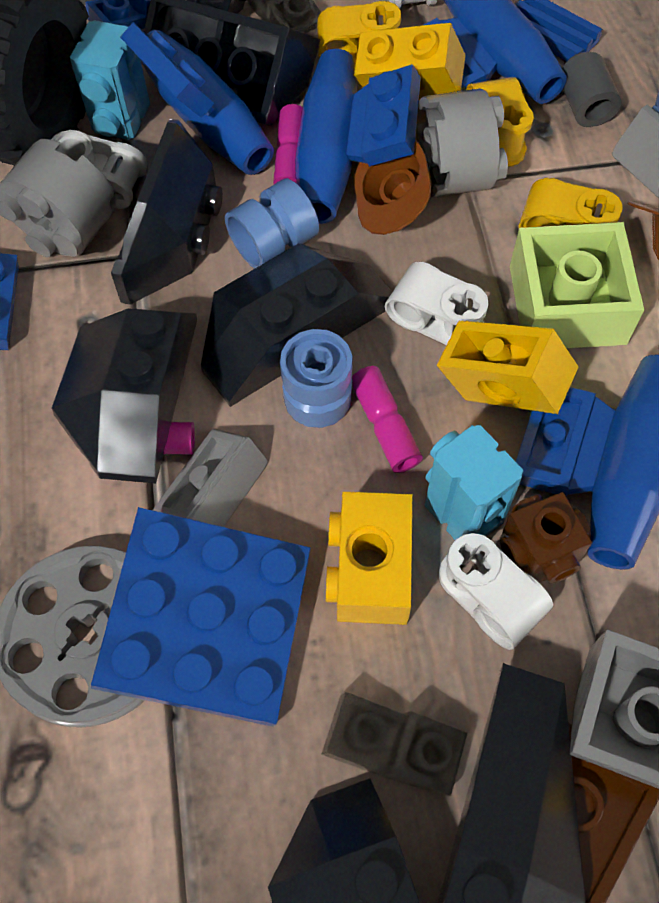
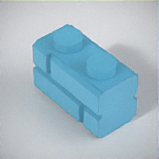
[70,20,150,140]
[425,425,523,540]

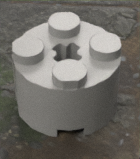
[416,88,508,198]
[0,139,116,257]

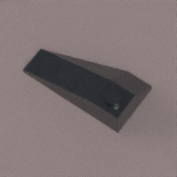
[144,0,321,126]
[438,663,585,903]

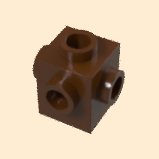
[500,492,592,584]

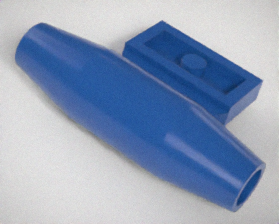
[422,0,567,104]
[120,22,274,175]
[295,49,421,224]
[516,354,659,570]

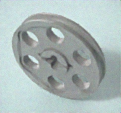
[0,546,145,727]

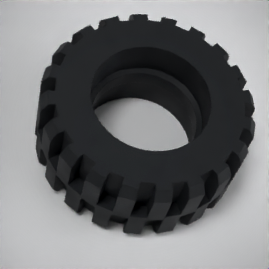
[0,0,89,166]

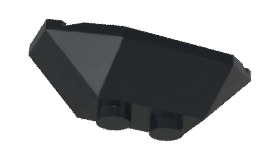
[111,119,223,305]
[201,243,393,407]
[52,308,197,484]
[268,778,420,903]

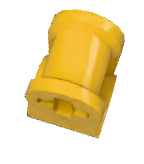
[317,1,401,65]
[466,77,534,167]
[518,178,622,228]

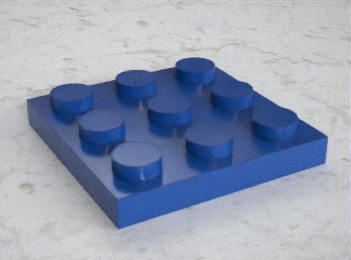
[91,507,311,727]

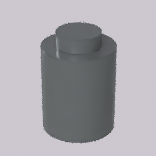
[562,52,622,127]

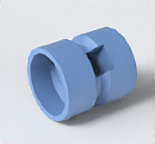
[225,178,319,269]
[280,329,353,428]

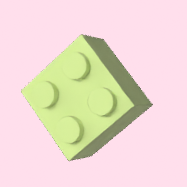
[510,222,644,348]

